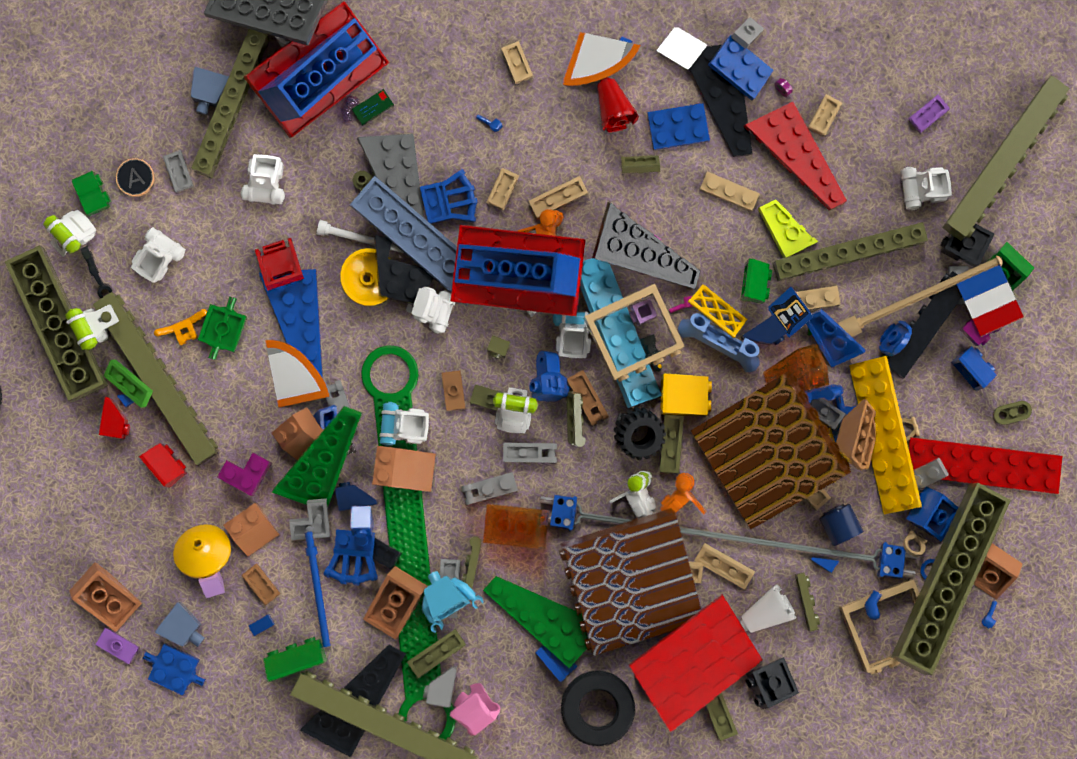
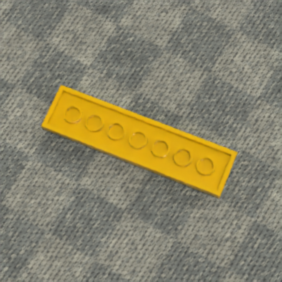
[849,356,922,515]

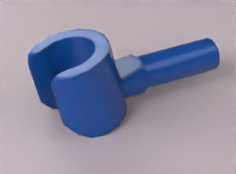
[476,115,503,132]
[982,601,997,629]

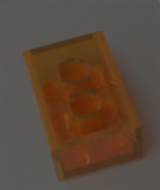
[483,504,549,549]

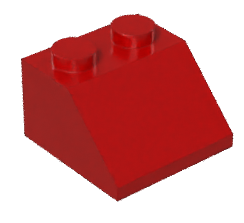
[139,443,187,488]

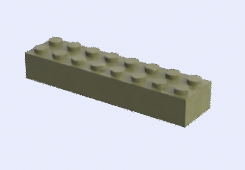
[5,245,108,402]

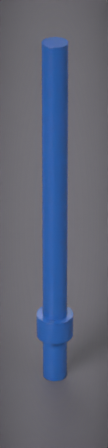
[305,531,331,647]

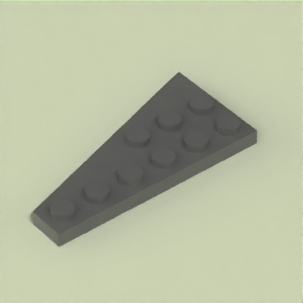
[357,134,424,218]

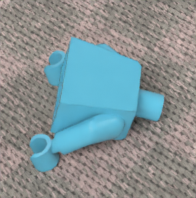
[422,571,484,633]

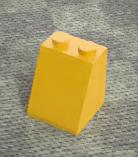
[660,374,712,416]

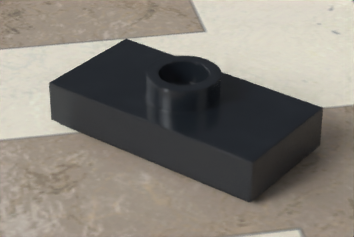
[373,537,402,570]

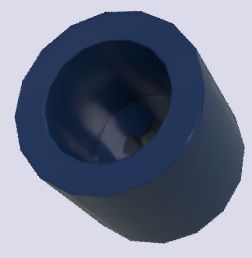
[819,503,864,546]

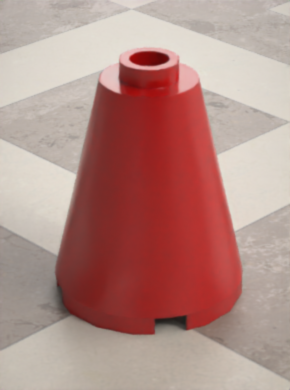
[597,77,639,133]

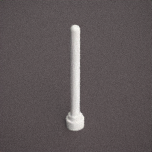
[316,220,404,253]

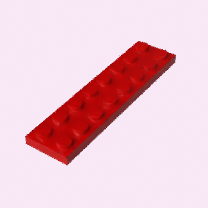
[908,437,1063,494]

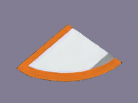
[563,32,641,86]
[265,340,330,407]

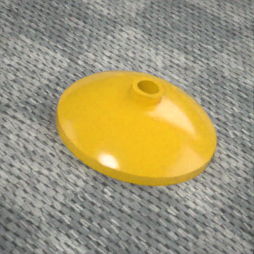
[340,248,390,306]
[173,524,231,578]

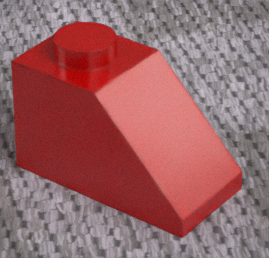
[99,397,130,439]

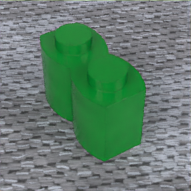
[71,171,111,216]

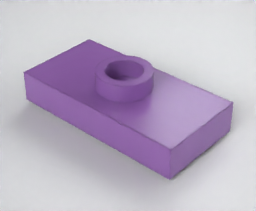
[908,95,950,133]
[95,627,139,664]

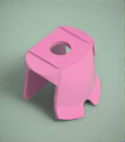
[450,683,501,736]

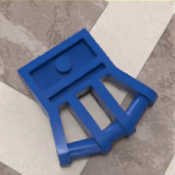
[420,169,478,224]
[805,384,844,403]
[323,529,378,586]

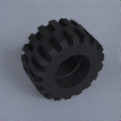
[614,407,666,460]

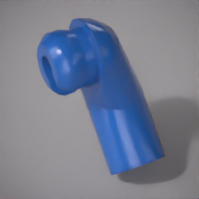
[864,590,882,620]

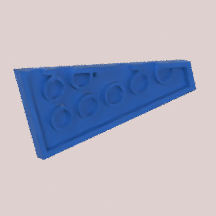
[259,269,323,378]

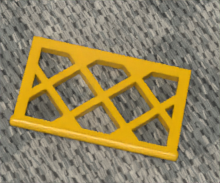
[688,284,748,338]

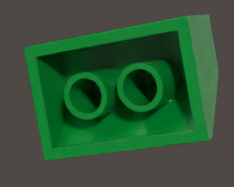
[263,637,328,682]

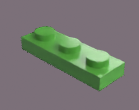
[104,359,153,408]

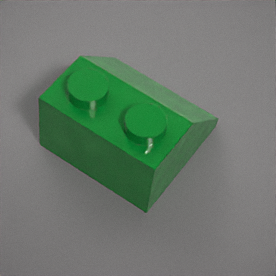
[987,242,1034,291]
[740,258,772,304]

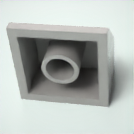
[423,666,457,707]

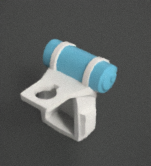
[553,311,591,358]
[380,402,429,447]

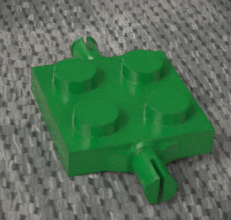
[198,296,247,360]

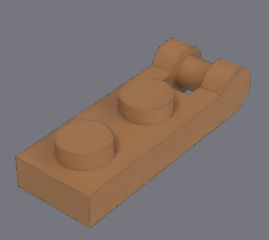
[567,370,609,426]

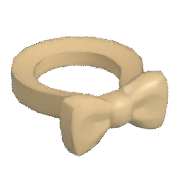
[902,417,920,441]
[903,531,927,557]

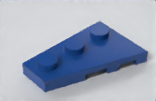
[806,309,866,368]

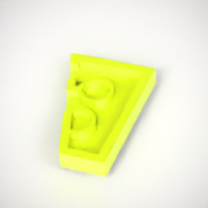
[758,199,818,258]

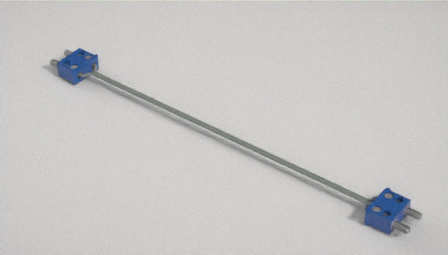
[537,495,917,579]

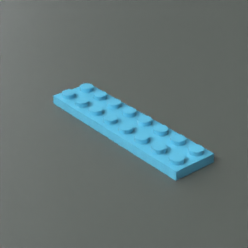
[580,258,661,408]

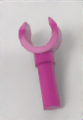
[669,296,693,313]

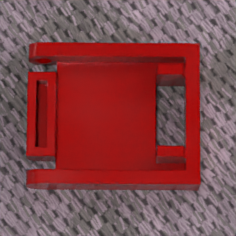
[255,238,304,290]

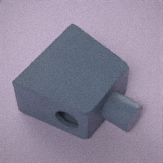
[191,67,229,115]
[155,602,205,647]

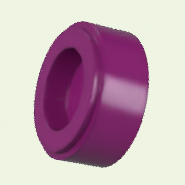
[774,78,793,97]

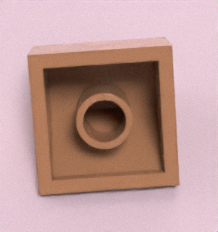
[223,503,280,557]
[974,543,1023,600]

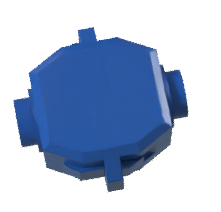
[529,351,569,402]

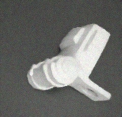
[240,154,285,205]
[900,167,952,210]
[131,227,186,283]
[406,287,455,334]

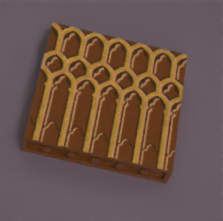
[691,371,851,530]

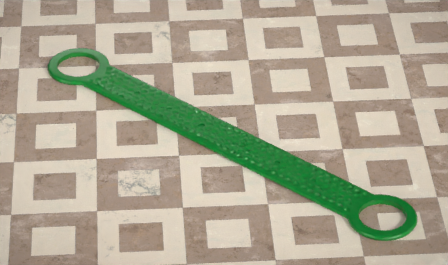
[361,345,456,740]

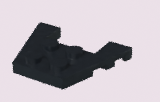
[374,235,433,305]

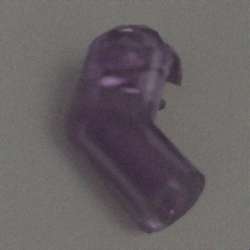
[341,95,359,123]

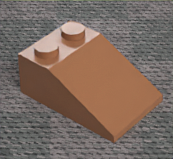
[272,408,323,460]
[372,446,436,492]
[69,562,142,632]
[363,566,428,640]

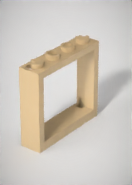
[583,284,685,382]
[839,579,919,675]

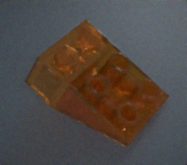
[763,344,829,391]

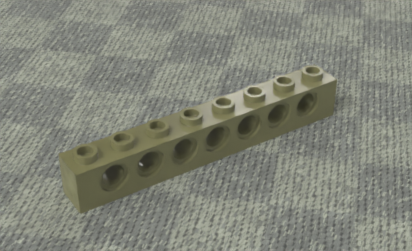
[191,29,269,179]
[773,222,928,281]

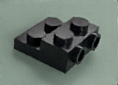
[940,223,995,267]
[746,657,799,710]

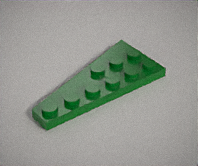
[271,406,362,508]
[483,576,587,668]

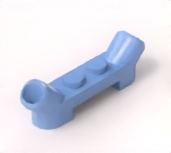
[678,313,760,372]

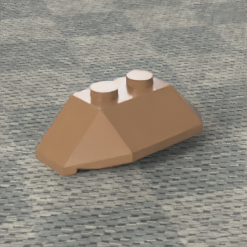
[836,399,876,470]

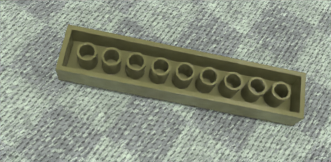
[891,482,1011,675]

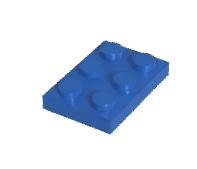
[708,35,774,101]
[647,103,710,150]

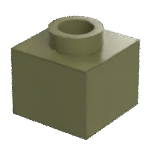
[487,335,510,359]

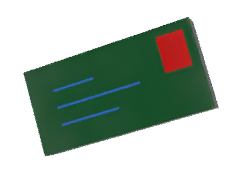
[352,89,394,126]

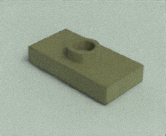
[621,155,660,174]
[470,384,502,411]

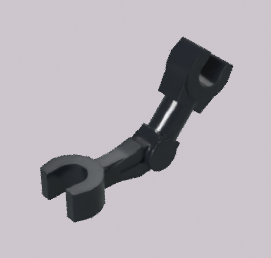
[80,246,112,298]

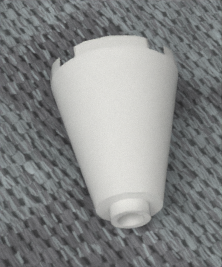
[740,584,797,633]

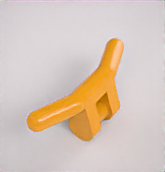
[154,309,207,346]

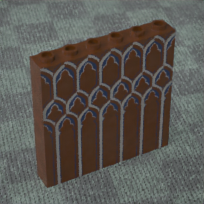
[559,508,702,656]

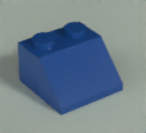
[951,346,997,391]
[906,486,958,542]

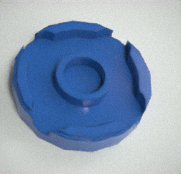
[879,321,912,356]

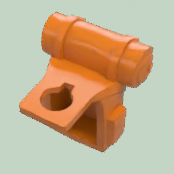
[517,209,564,236]
[660,472,707,514]

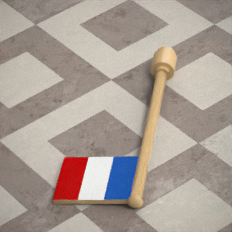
[838,256,1024,337]

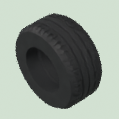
[561,670,635,747]

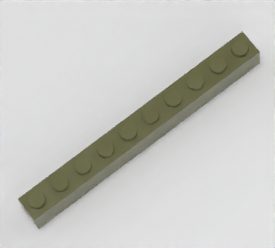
[942,75,1070,241]
[93,292,218,466]
[290,671,478,759]

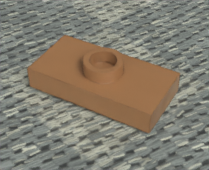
[442,370,466,411]
[241,563,281,606]

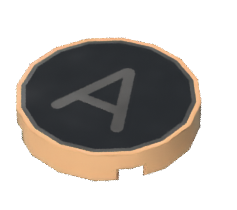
[116,158,155,197]

